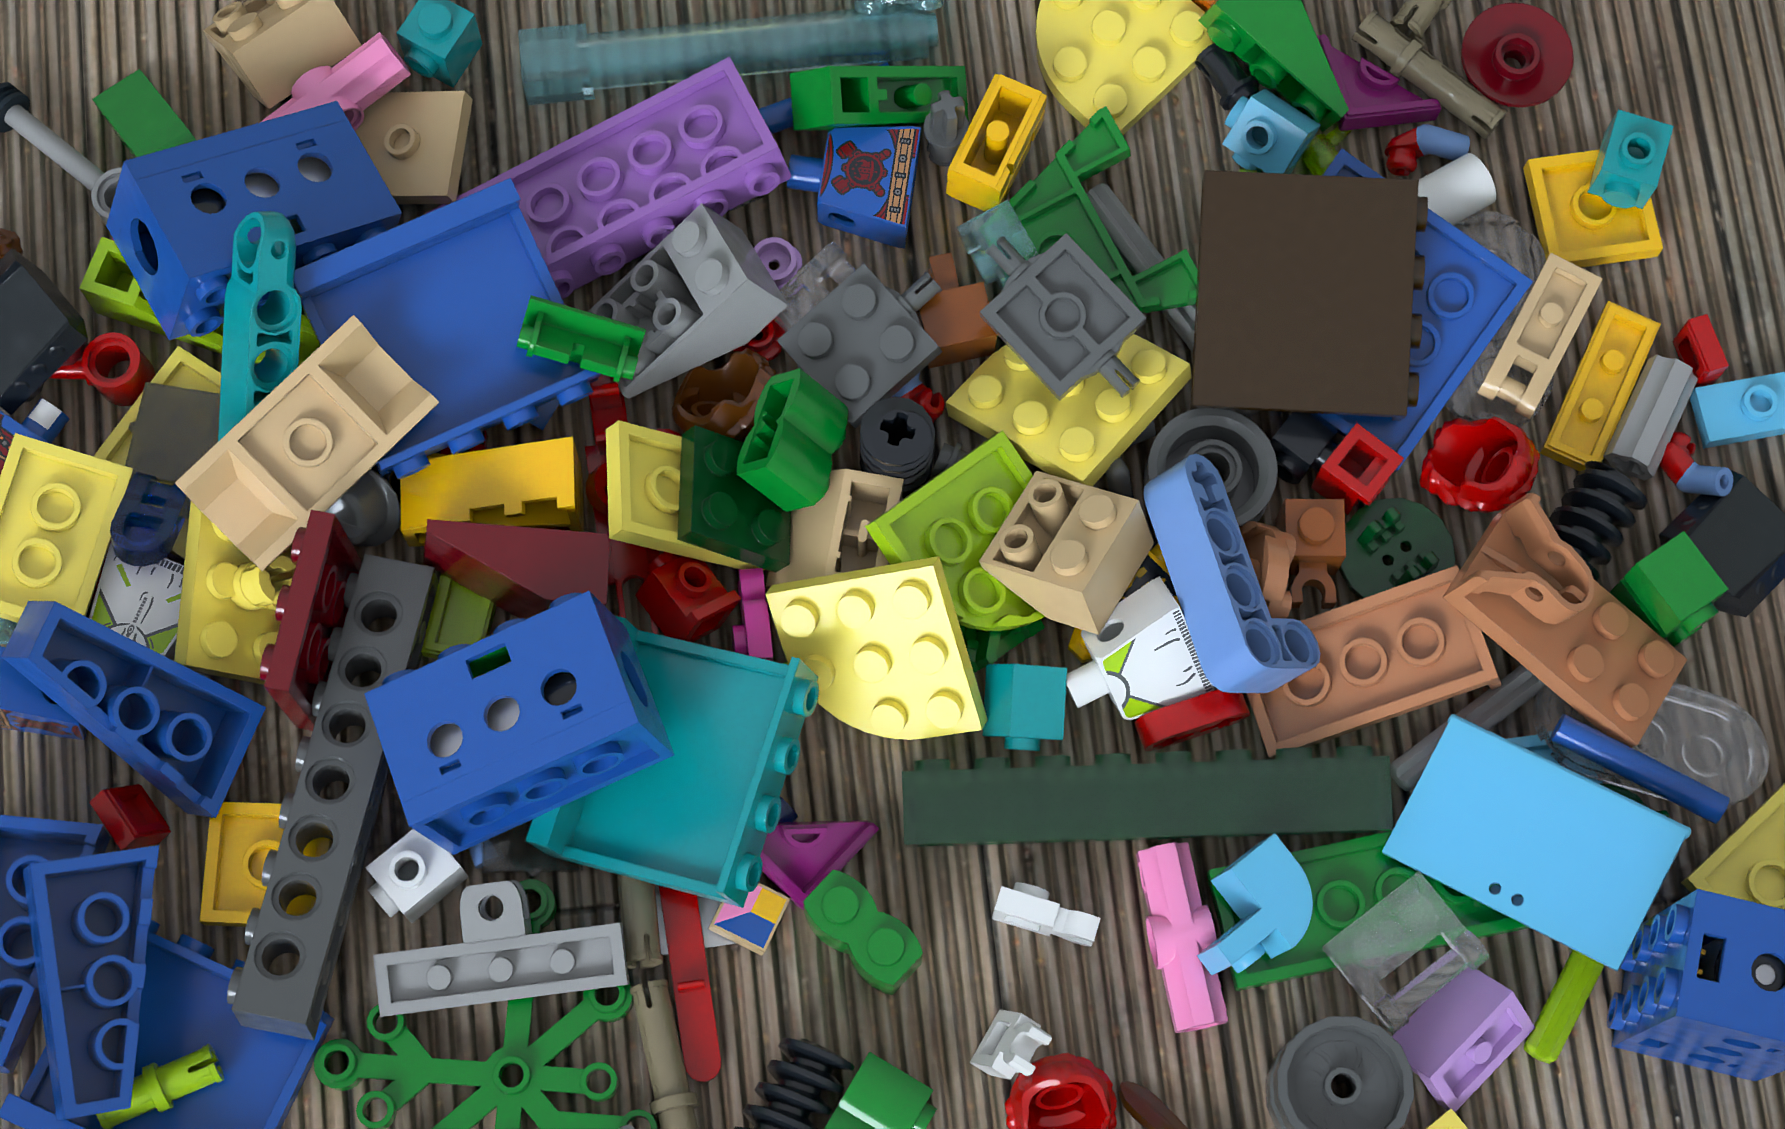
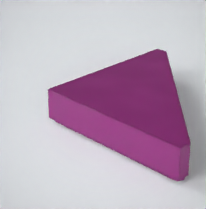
[1317,34,1442,131]
[760,820,879,910]

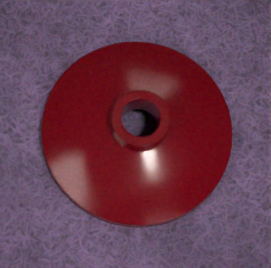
[1461,3,1574,108]

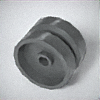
[1266,1016,1414,1129]

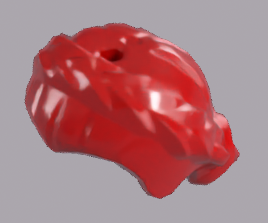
[1419,416,1540,514]
[1004,1053,1117,1129]

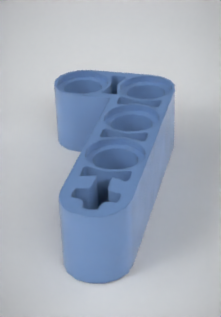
[1143,454,1320,693]

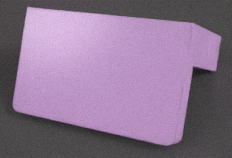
[1392,963,1535,1112]

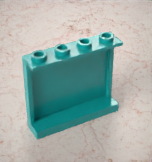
[525,616,819,908]

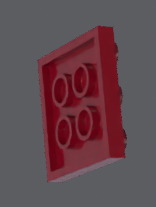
[260,509,362,731]

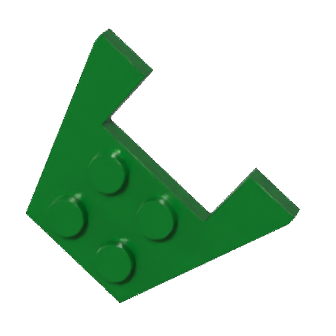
[979,106,1197,314]

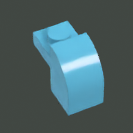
[1197,833,1313,975]

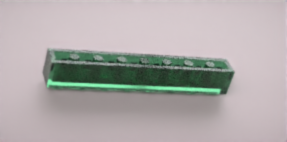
[902,746,1393,848]

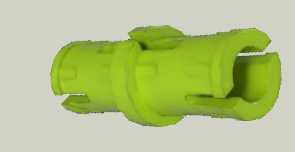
[96,1044,224,1129]

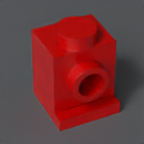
[1311,423,1404,515]
[635,552,741,642]

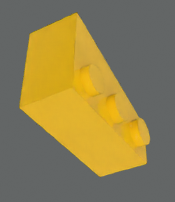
[400,436,584,547]

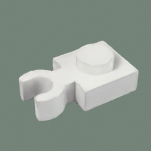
[992,882,1101,947]
[970,1010,1052,1080]

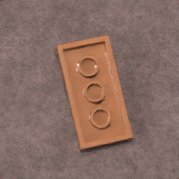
[1443,493,1687,748]
[1247,565,1502,760]

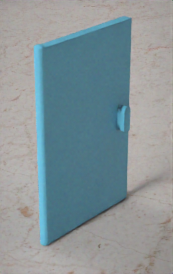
[1382,714,1692,972]

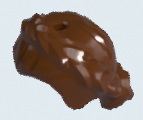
[671,348,777,443]

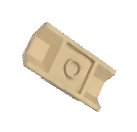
[175,315,439,571]

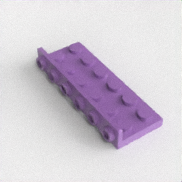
[426,56,791,299]

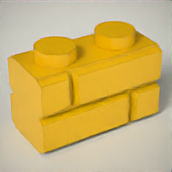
[946,74,1047,215]

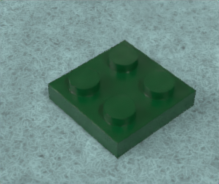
[677,425,791,573]

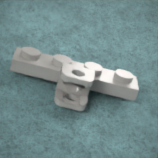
[373,880,629,1017]

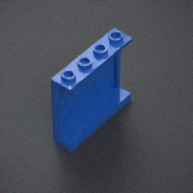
[294,178,600,479]
[0,920,335,1129]

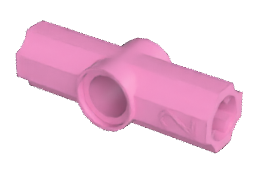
[259,32,411,131]
[1136,842,1228,1033]

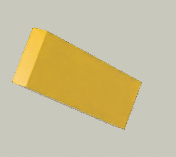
[1540,301,1661,471]

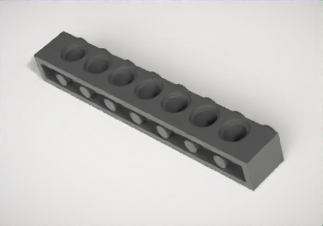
[227,554,438,1041]

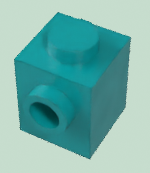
[396,0,483,88]
[1587,109,1674,209]
[982,664,1067,751]

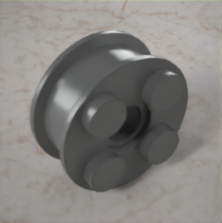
[1143,408,1278,527]

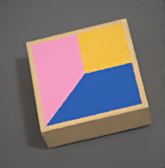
[708,883,791,956]

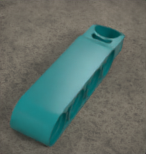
[218,211,302,441]

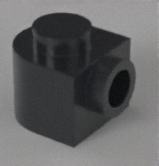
[1270,412,1339,485]

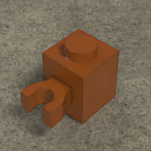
[916,252,997,369]
[1275,499,1346,609]

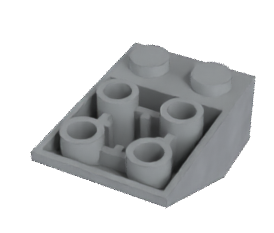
[588,203,788,399]

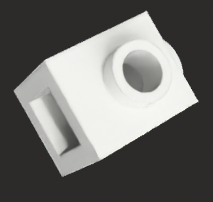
[365,829,468,923]

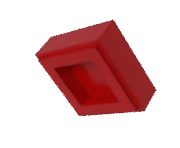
[1672,314,1729,388]
[89,784,171,851]

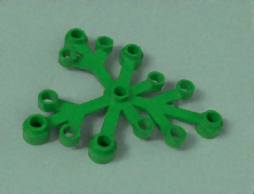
[314,879,658,1129]

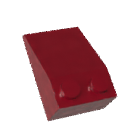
[423,519,610,619]

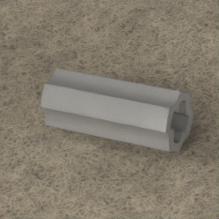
[1603,355,1698,481]

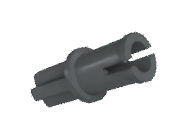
[924,90,969,166]

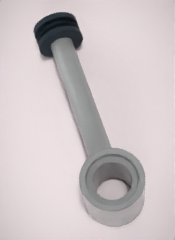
[0,82,122,225]

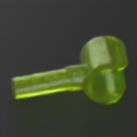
[1302,126,1352,175]

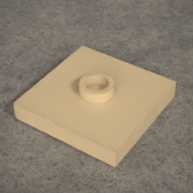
[355,91,473,204]

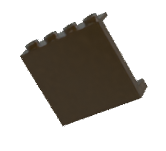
[1190,170,1428,421]

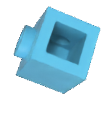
[1222,89,1321,174]

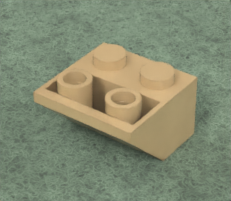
[203,0,362,109]
[766,468,904,590]
[979,471,1154,635]

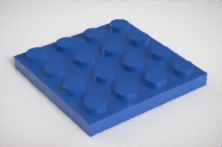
[1317,148,1533,472]

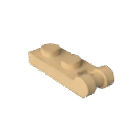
[1477,253,1603,419]

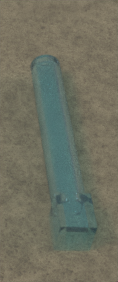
[518,2,939,105]

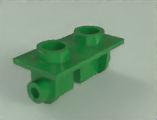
[516,295,646,383]

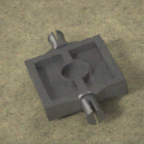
[979,233,1147,401]
[777,263,943,429]

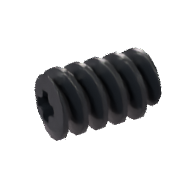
[859,397,935,499]
[1549,461,1648,582]
[734,1038,855,1129]

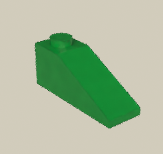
[790,66,969,131]
[92,69,196,158]

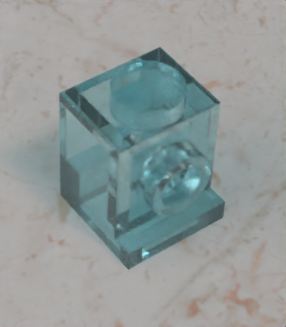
[957,199,1039,290]

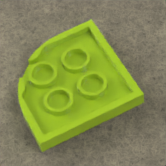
[865,430,1045,631]

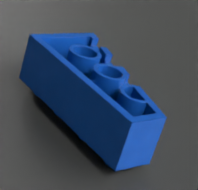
[1,601,266,818]
[0,815,111,1074]
[23,845,159,1120]

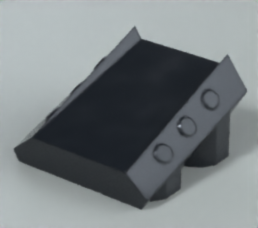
[0,248,88,415]
[1658,470,1785,617]

